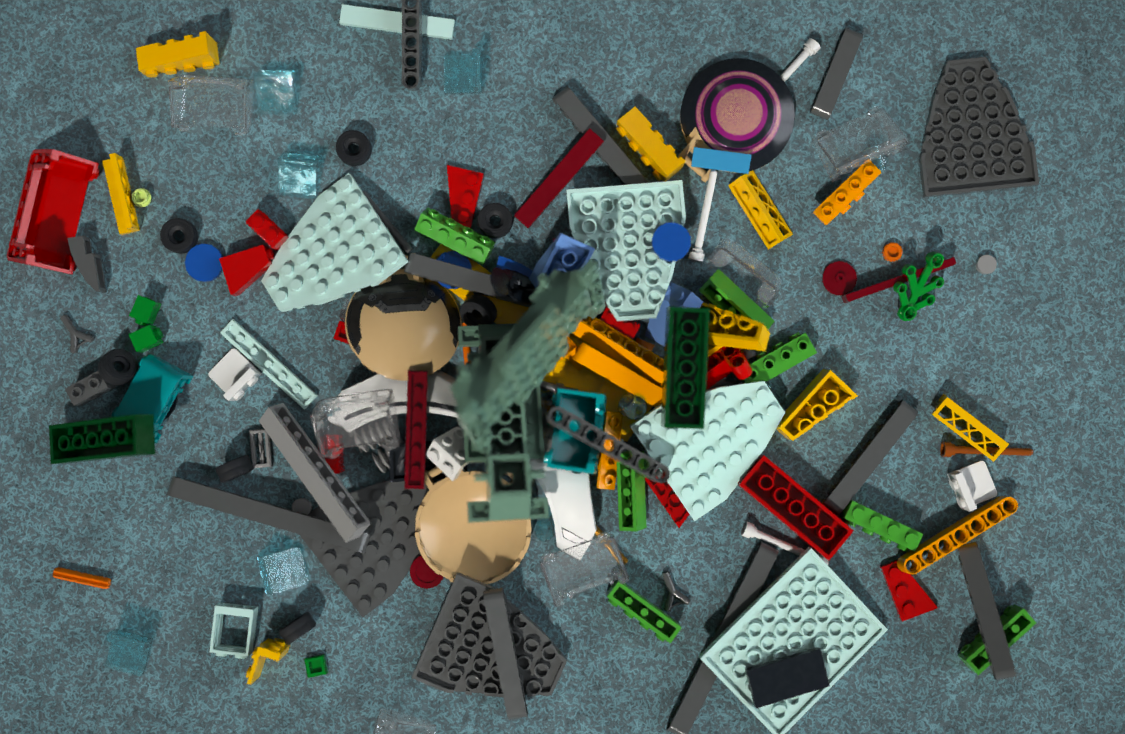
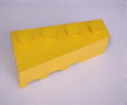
[136,31,220,77]
[616,107,686,182]
[700,302,770,351]
[776,369,858,441]

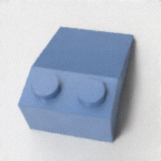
[529,233,595,288]
[645,282,703,346]

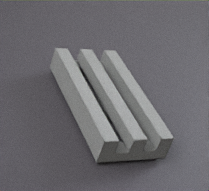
[249,429,273,468]

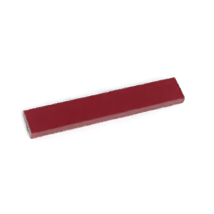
[514,128,604,229]
[841,257,956,303]
[404,370,428,489]

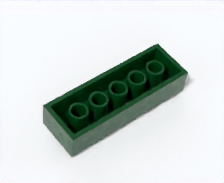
[661,307,710,429]
[49,414,155,464]

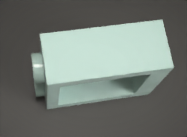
[209,602,258,659]

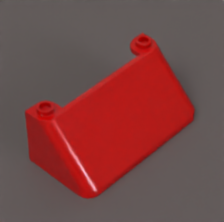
[7,149,99,275]

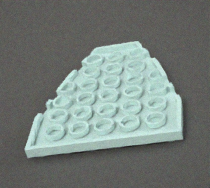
[261,173,409,312]
[566,180,686,322]
[629,380,785,521]

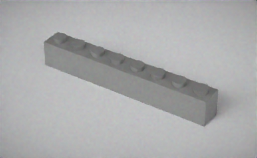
[259,403,371,542]

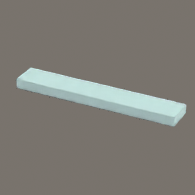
[339,4,455,40]
[220,319,318,409]

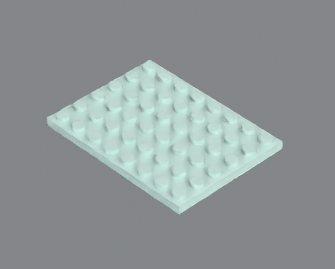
[698,547,888,734]

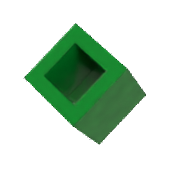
[129,295,162,326]
[128,325,163,353]

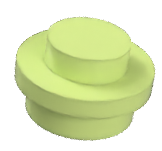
[132,188,152,207]

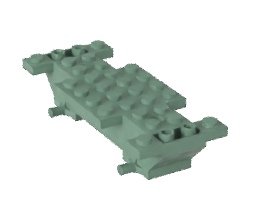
[450,259,606,451]
[458,324,549,523]

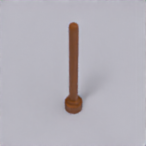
[940,442,1033,457]

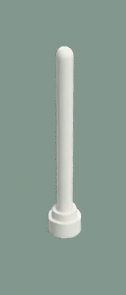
[780,38,821,82]
[688,170,717,262]
[741,521,829,565]

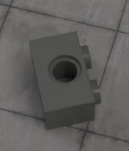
[65,371,116,406]

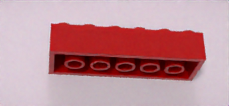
[738,454,854,560]

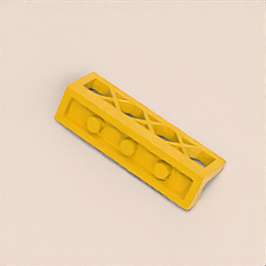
[102,153,140,235]
[728,170,793,250]
[931,394,1009,462]

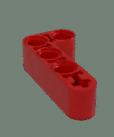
[706,346,752,390]

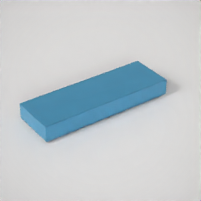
[691,147,751,174]

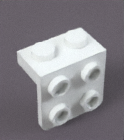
[208,349,262,401]
[425,427,468,481]
[947,461,997,511]

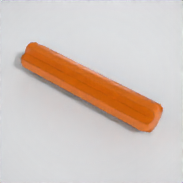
[53,567,111,589]

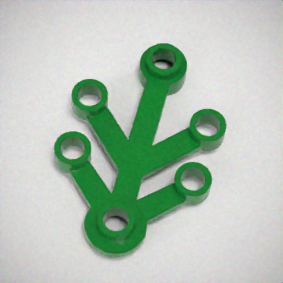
[893,251,944,321]

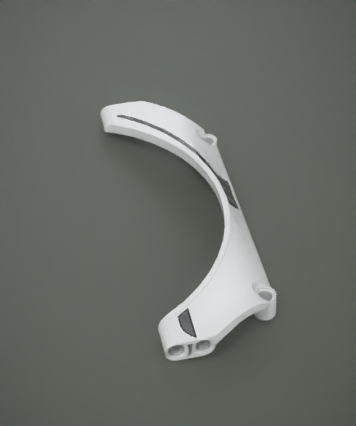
[327,370,597,559]

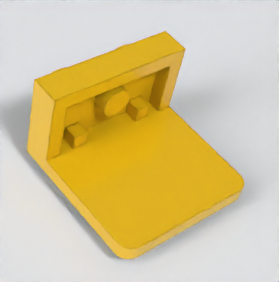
[246,638,290,685]

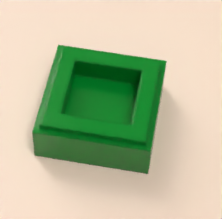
[304,654,328,678]

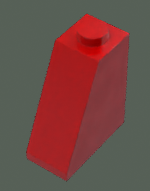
[219,244,274,297]

